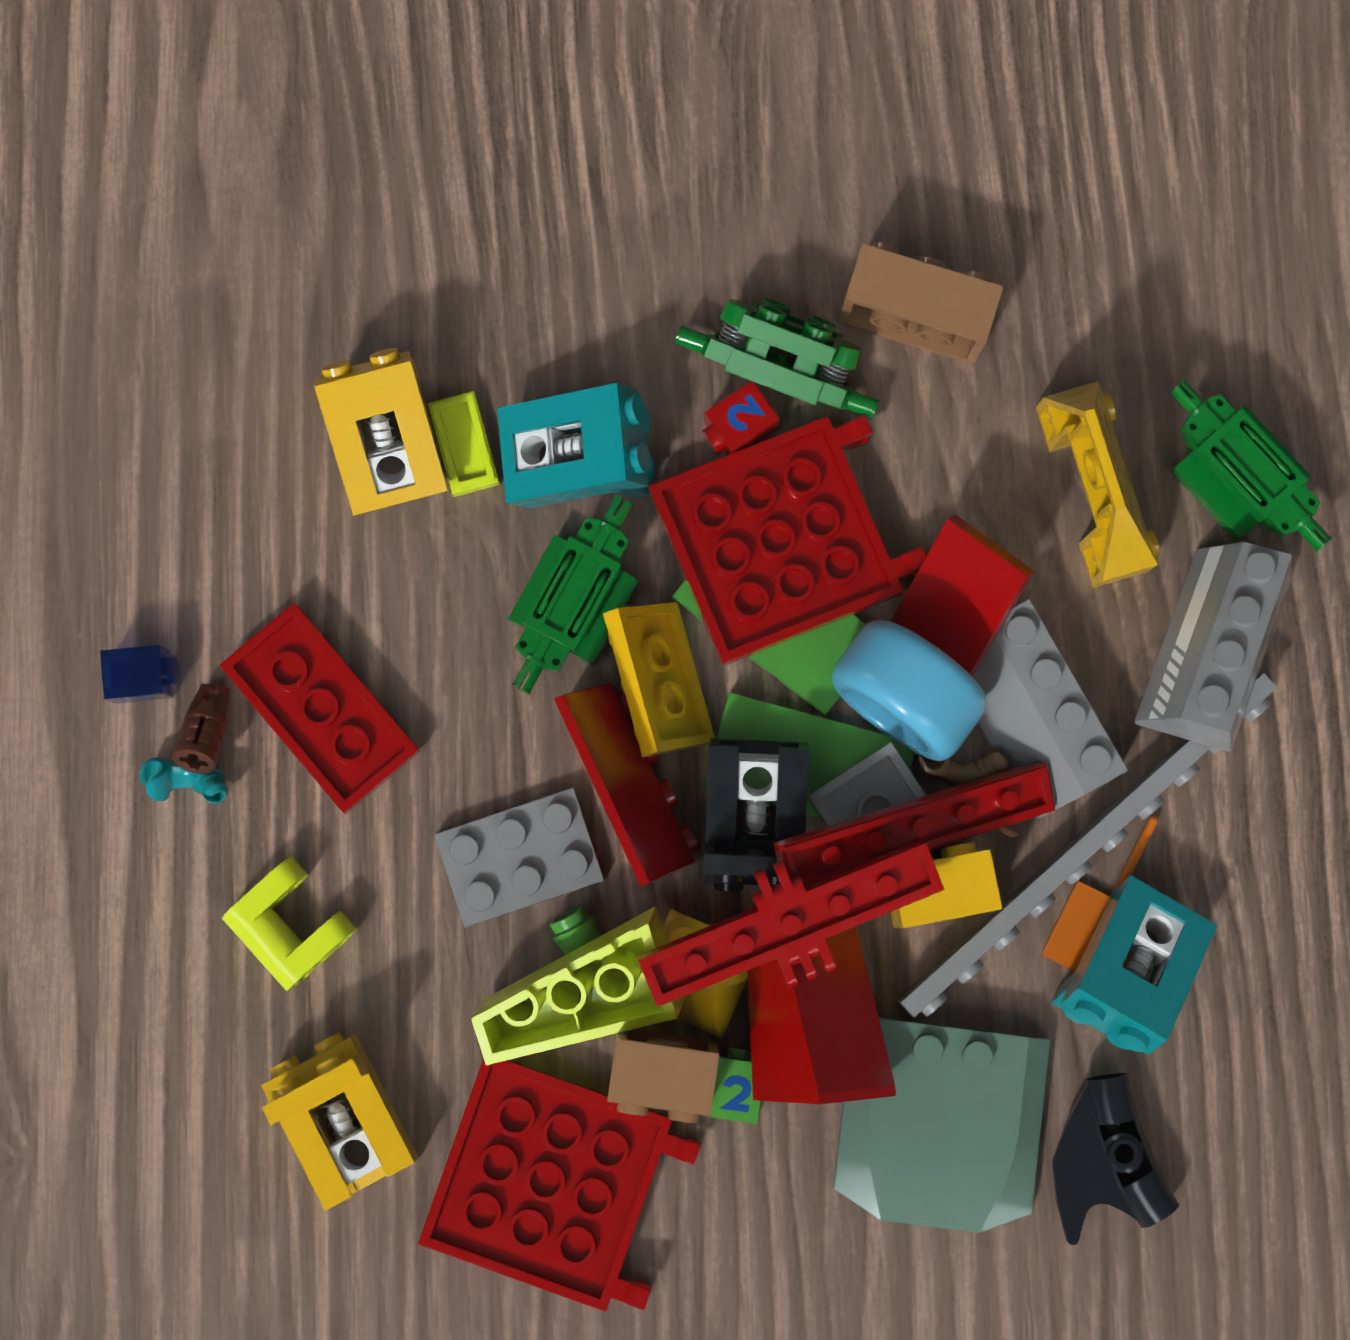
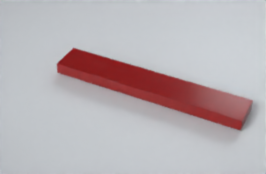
[773,761,1056,887]

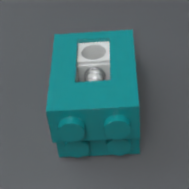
[497,383,655,509]
[1051,875,1218,1055]

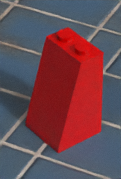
[748,926,896,1105]

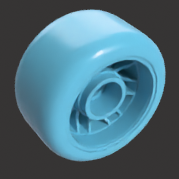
[831,619,987,761]

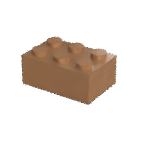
[838,242,1004,365]
[607,1029,720,1123]

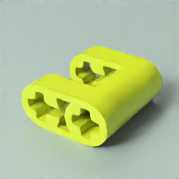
[222,856,357,992]

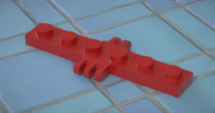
[637,839,945,1007]

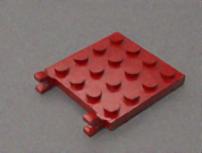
[649,415,926,667]
[418,1058,701,1312]

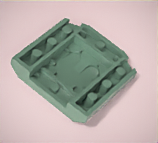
[833,1017,1050,1233]

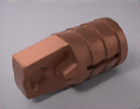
[172,683,231,774]

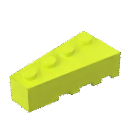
[471,906,685,1065]

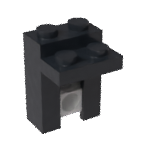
[703,738,809,892]

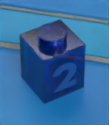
[100,645,179,704]

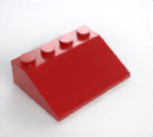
[554,683,700,888]

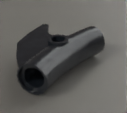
[1052,1073,1179,1245]

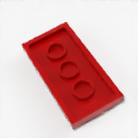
[219,603,421,814]

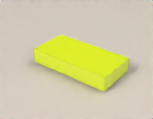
[428,391,500,497]

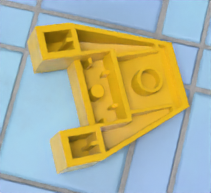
[1036,381,1160,588]

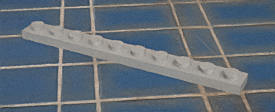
[896,673,1277,1017]

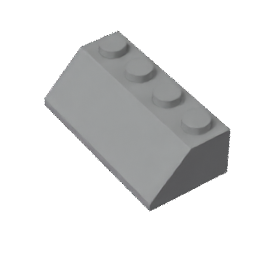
[973,599,1128,821]

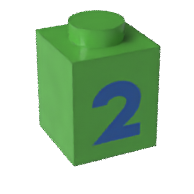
[708,1046,760,1124]

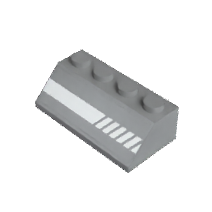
[1135,542,1292,753]

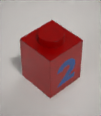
[702,381,780,455]

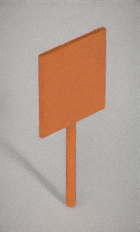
[1041,816,1158,972]

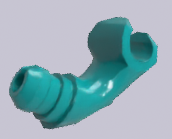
[139,758,228,804]

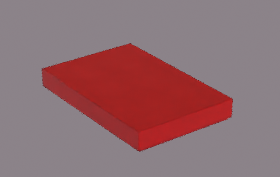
[891,514,1034,677]

